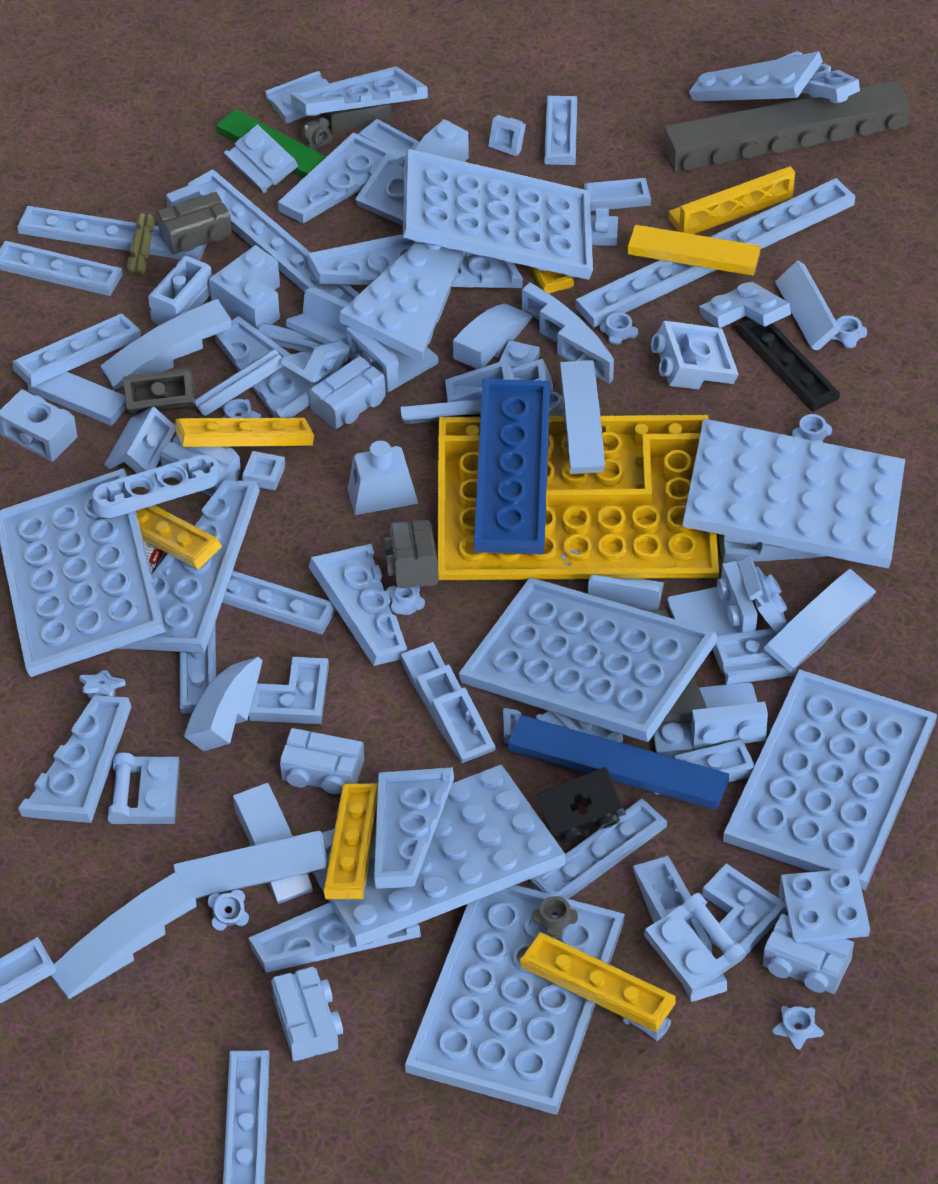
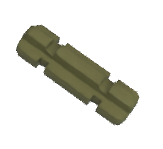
[127,213,155,275]

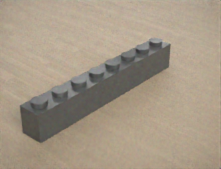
[663,81,911,172]

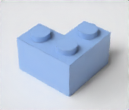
[209,245,280,330]

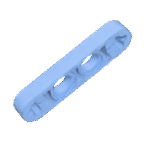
[92,455,219,518]

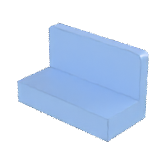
[286,287,349,344]
[280,341,351,383]
[104,406,175,473]
[588,575,664,611]

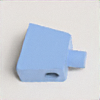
[348,441,418,515]

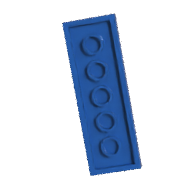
[474,379,550,554]

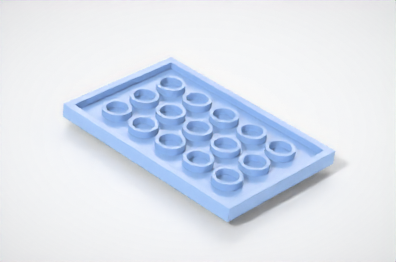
[403,149,593,280]
[682,419,905,569]
[0,468,166,677]
[459,577,717,742]
[723,669,937,890]
[312,764,566,947]
[405,885,625,1115]

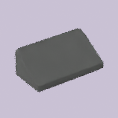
[326,104,392,132]

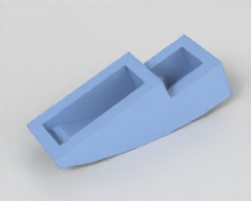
[453,303,533,369]
[445,359,554,402]
[184,657,263,751]
[233,783,313,904]

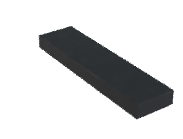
[736,319,840,412]

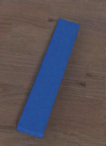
[508,715,729,810]

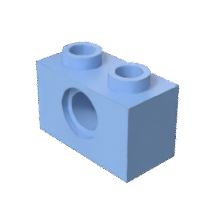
[0,389,77,462]

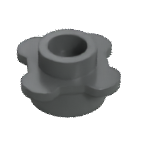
[302,118,333,151]
[532,896,578,937]

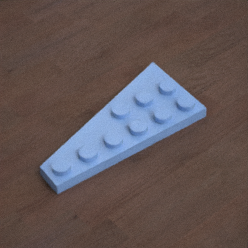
[308,234,523,288]
[339,242,466,363]
[117,480,260,653]

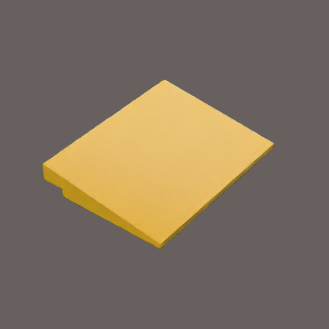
[438,415,719,580]

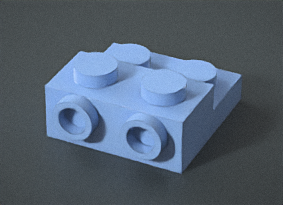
[651,321,739,390]

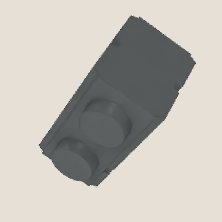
[157,192,232,255]
[123,368,197,415]
[384,520,439,589]

